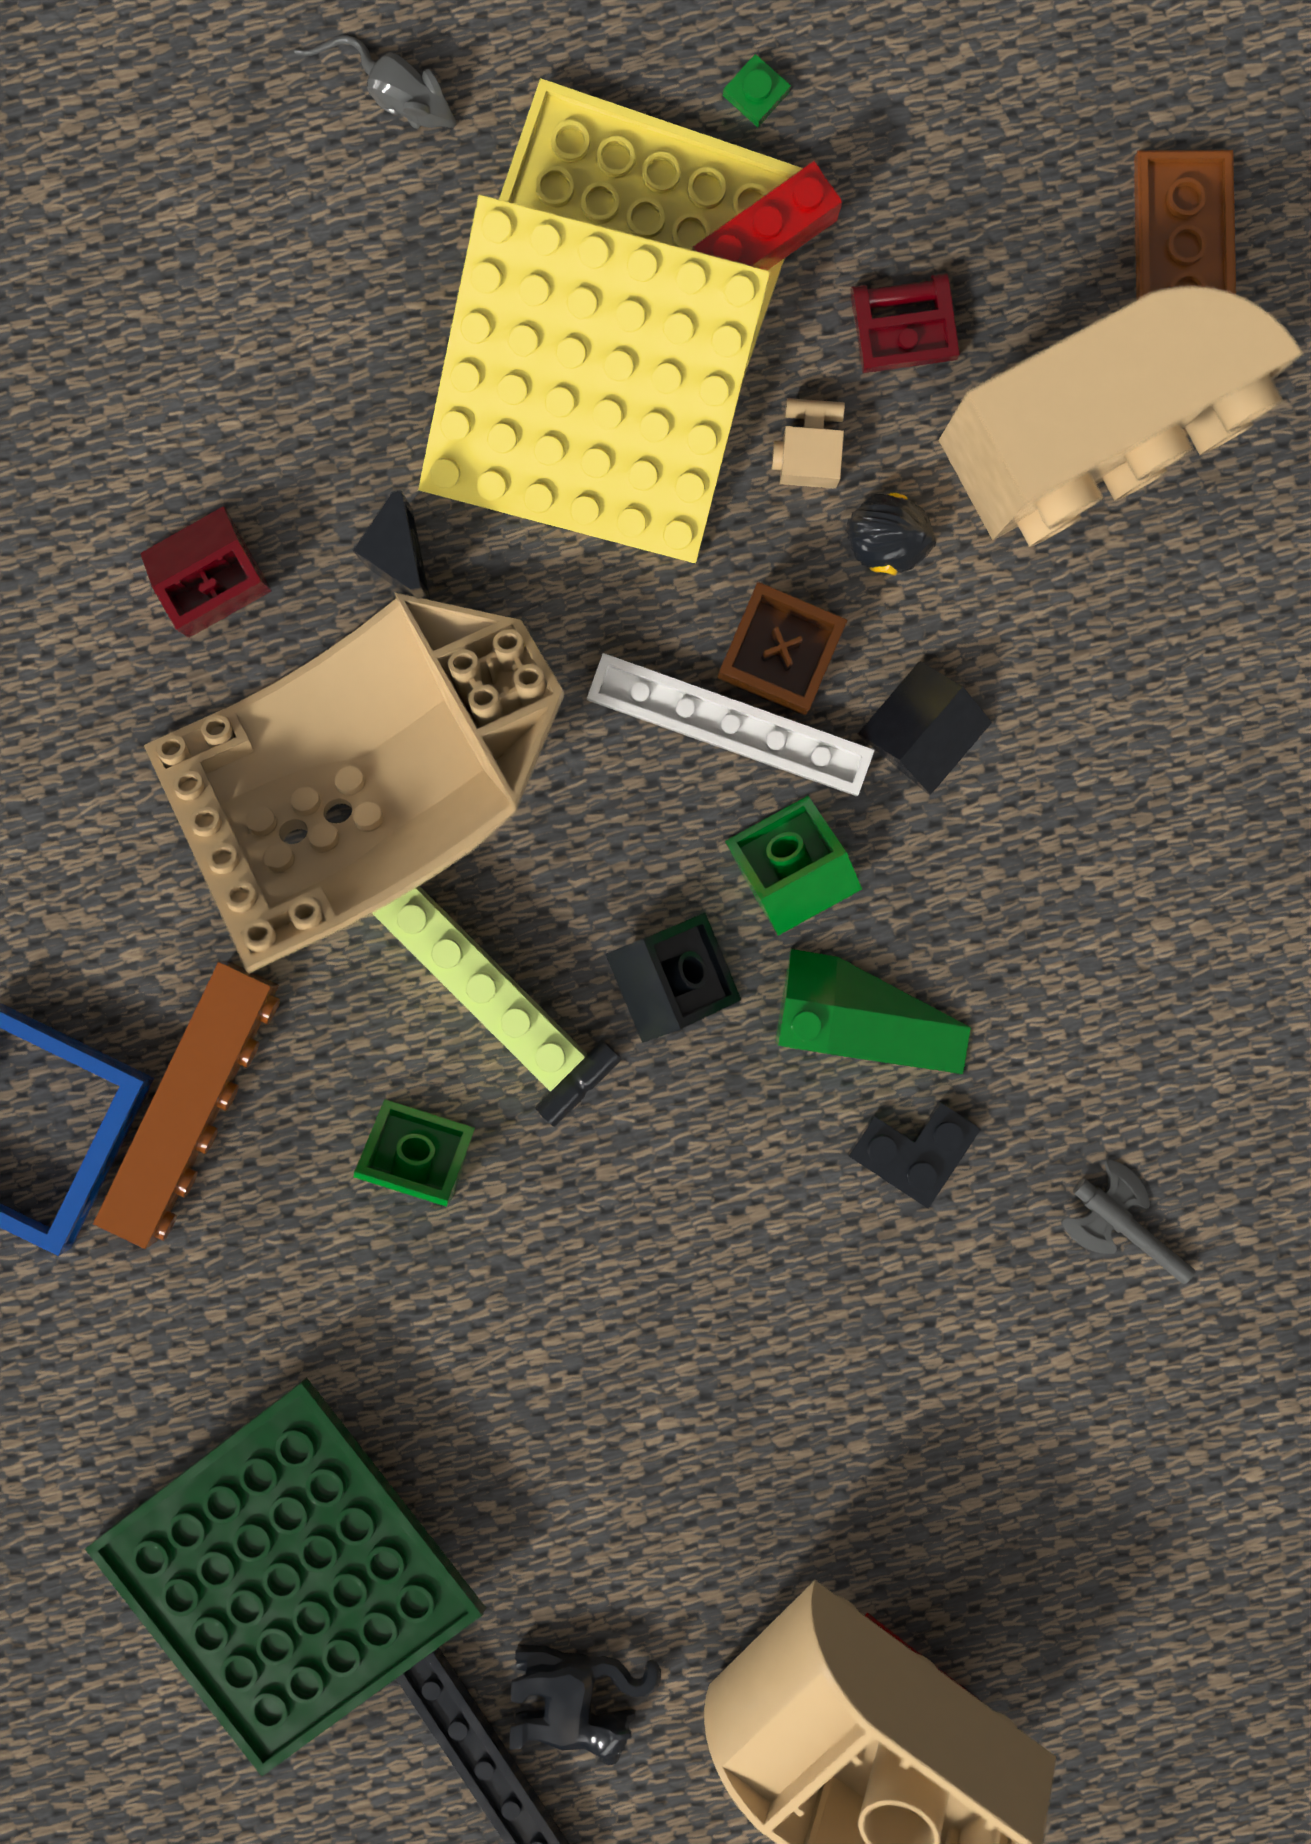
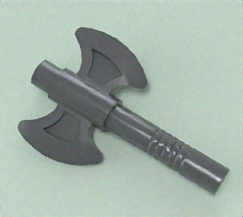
[1061,1160,1196,1284]

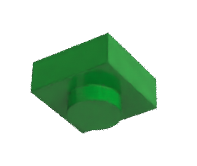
[723,54,791,127]

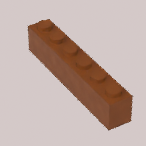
[93,961,280,1249]

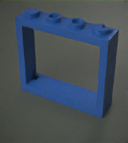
[0,1003,154,1256]

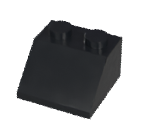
[605,913,742,1043]

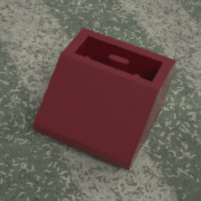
[140,506,272,638]

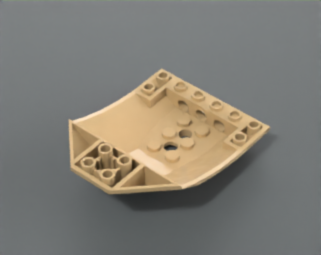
[144,592,564,973]

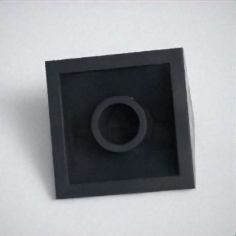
[353,490,431,600]
[858,661,992,796]

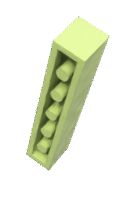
[372,886,587,1092]

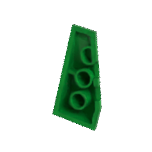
[775,949,971,1074]

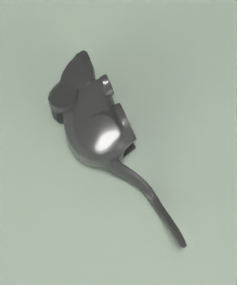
[294,35,457,129]

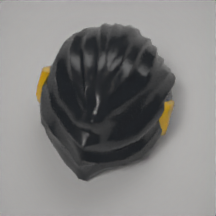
[845,493,936,576]

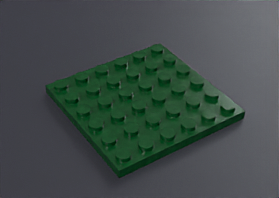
[85,1377,486,1776]

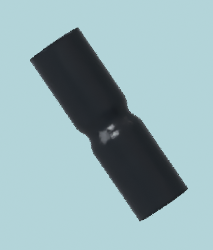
[535,1039,622,1127]

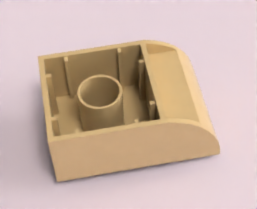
[939,287,1302,547]
[704,1580,1056,1844]

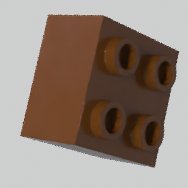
[717,581,847,716]

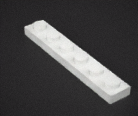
[587,653,874,796]

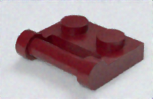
[851,273,960,373]

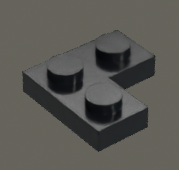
[847,1102,981,1209]

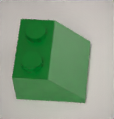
[725,796,862,936]

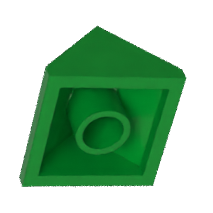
[353,1099,475,1207]

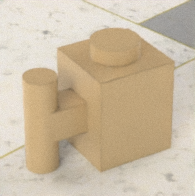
[772,398,845,489]

